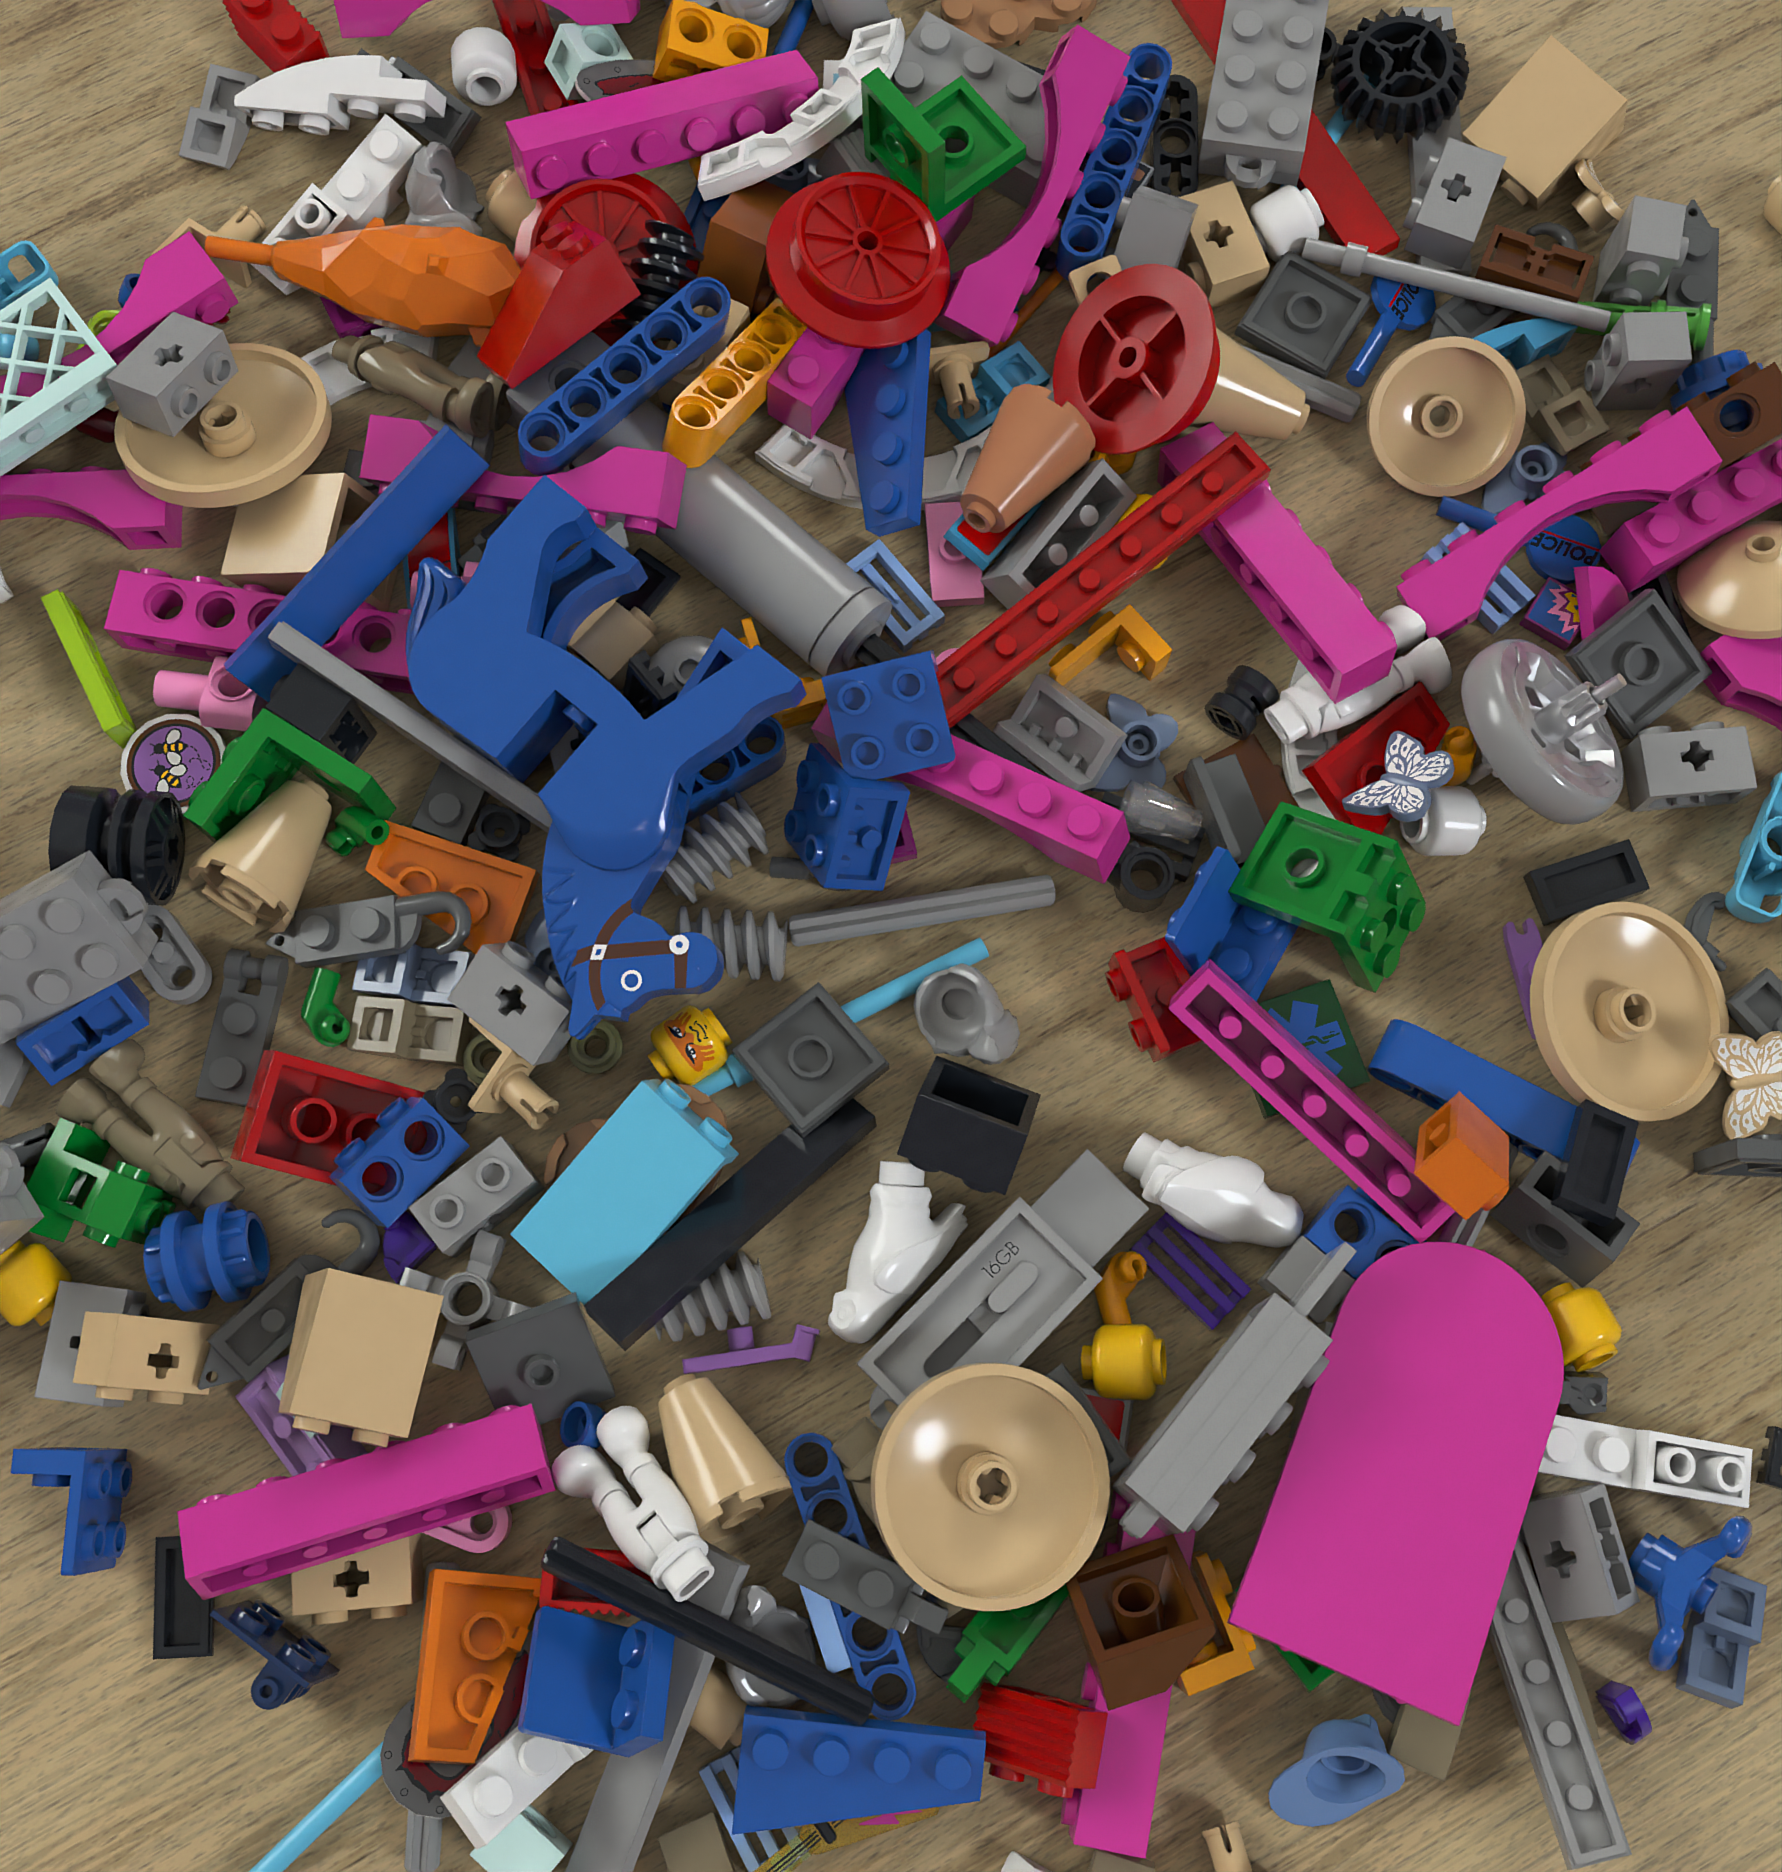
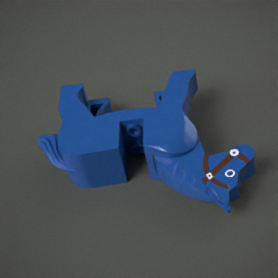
[406,474,807,1040]

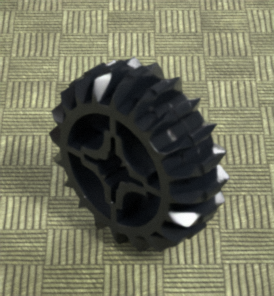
[1330,6,1469,144]

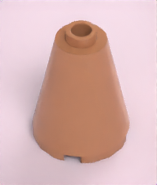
[960,384,1095,533]

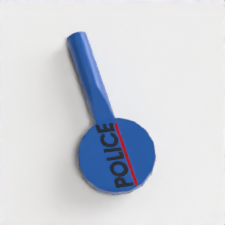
[1346,276,1436,387]
[1436,496,1601,585]

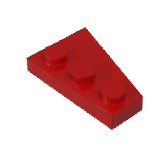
[1302,681,1450,835]

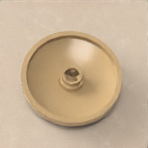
[114,343,332,508]
[1530,902,1729,1124]
[871,1363,1110,1611]

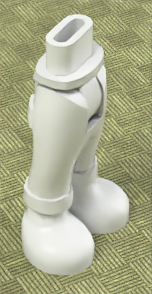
[1264,605,1452,745]
[551,1406,715,1602]

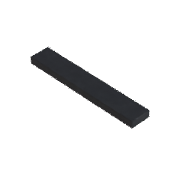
[584,1098,877,1351]

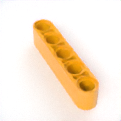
[662,297,807,468]

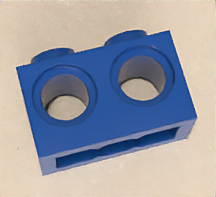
[16,976,149,1086]
[329,1097,470,1228]
[1299,1185,1427,1280]

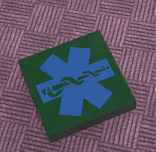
[1251,979,1370,1119]

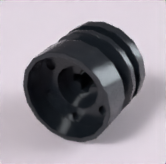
[48,785,185,905]

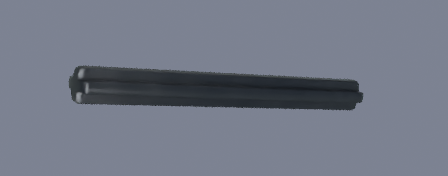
[541,1537,874,1726]

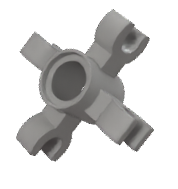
[399,1230,531,1371]

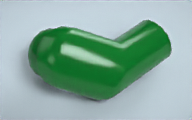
[326,806,389,856]
[301,967,350,1047]

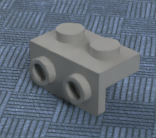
[993,673,1128,792]

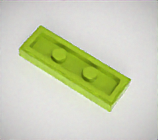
[41,589,137,749]

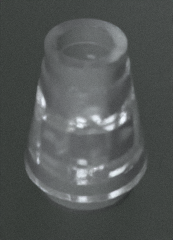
[1119,780,1203,841]

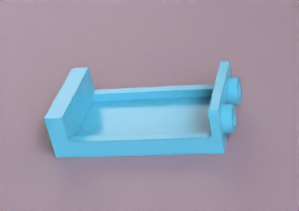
[510,1079,739,1305]

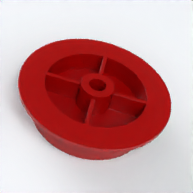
[766,172,951,349]
[514,173,698,347]
[1053,264,1220,455]

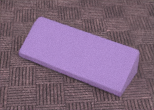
[235,1355,368,1476]

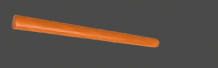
[988,246,1088,359]

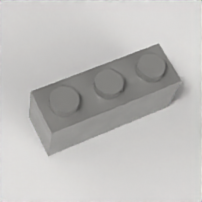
[980,458,1137,609]

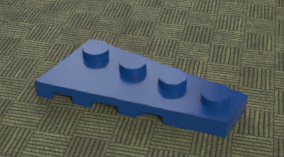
[845,329,931,537]
[732,1705,986,1835]

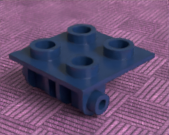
[210,1599,340,1710]

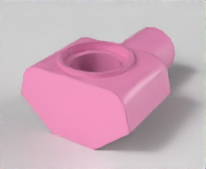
[153,656,269,731]

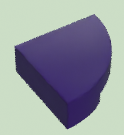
[383,1210,438,1284]
[1595,1680,1652,1745]

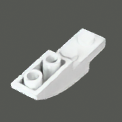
[234,55,446,135]
[250,114,423,295]
[1538,1415,1753,1508]
[440,1726,594,1850]

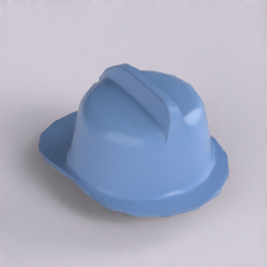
[1268,1714,1405,1827]

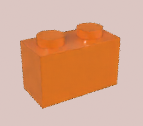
[1414,1091,1509,1220]

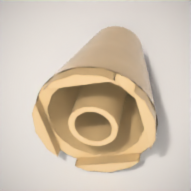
[1188,327,1310,441]
[189,779,333,933]
[658,1373,794,1544]

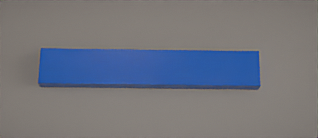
[224,424,490,702]

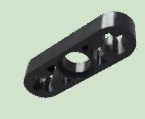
[1150,74,1199,197]

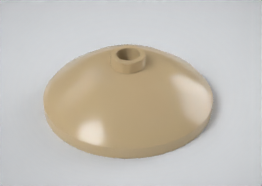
[1367,336,1526,497]
[1677,520,1782,639]

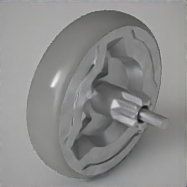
[1461,639,1627,825]

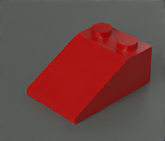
[477,220,641,389]
[230,1050,427,1194]

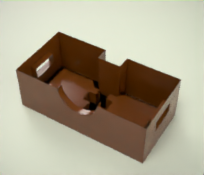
[1475,224,1595,303]

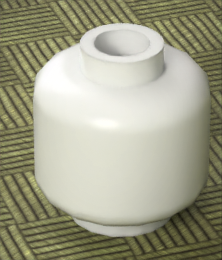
[451,27,517,106]
[1249,185,1324,263]
[1400,786,1486,856]

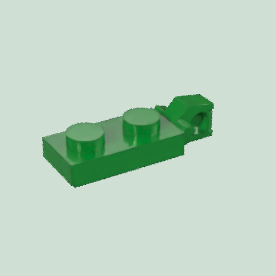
[946,1584,1069,1704]

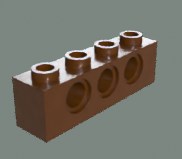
[1578,361,1782,536]

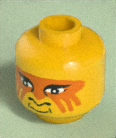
[647,1005,733,1086]

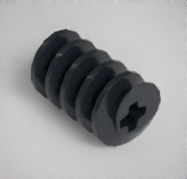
[610,219,705,342]

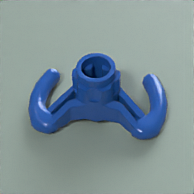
[1628,1516,1752,1671]

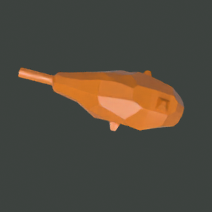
[205,217,522,347]

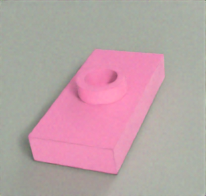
[924,502,984,607]

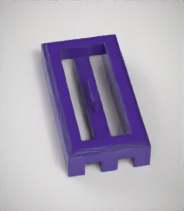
[1129,1212,1252,1331]

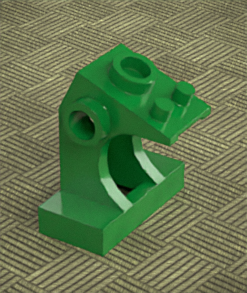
[26,1118,176,1248]

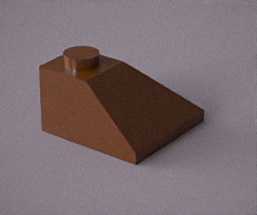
[1065,1534,1216,1711]

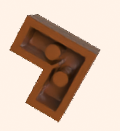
[697,180,794,323]

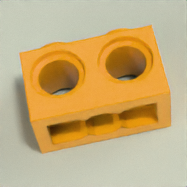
[653,0,769,82]

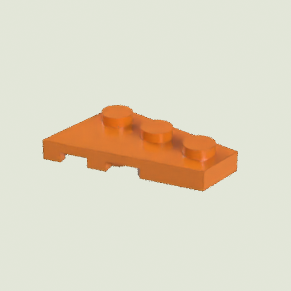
[365,820,540,955]
[408,1569,541,1765]

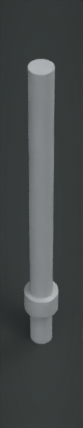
[1301,237,1611,332]

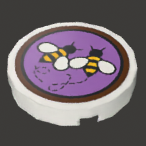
[120,714,227,820]

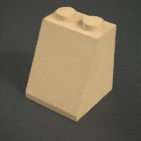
[1463,36,1627,211]
[220,473,399,612]
[278,1268,444,1448]

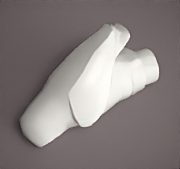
[1123,1132,1304,1248]
[828,1161,968,1344]

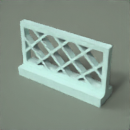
[0,278,117,477]

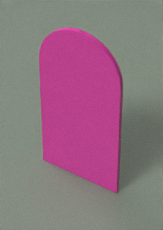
[1227,1241,1564,1726]

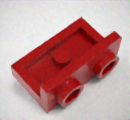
[1105,936,1203,1063]

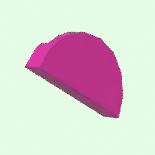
[1574,566,1630,641]

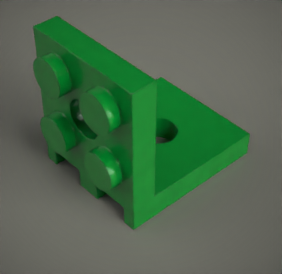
[861,67,1026,222]
[183,708,396,843]
[1228,801,1426,993]

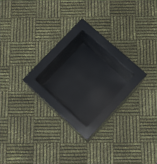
[897,1056,1041,1195]

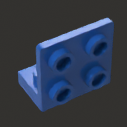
[821,650,956,780]
[784,743,910,891]
[1165,846,1299,1002]
[11,1447,132,1576]
[518,1606,675,1758]

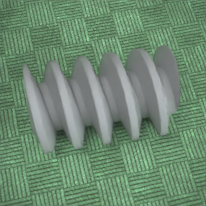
[661,792,769,904]
[674,905,788,982]
[654,1251,771,1342]

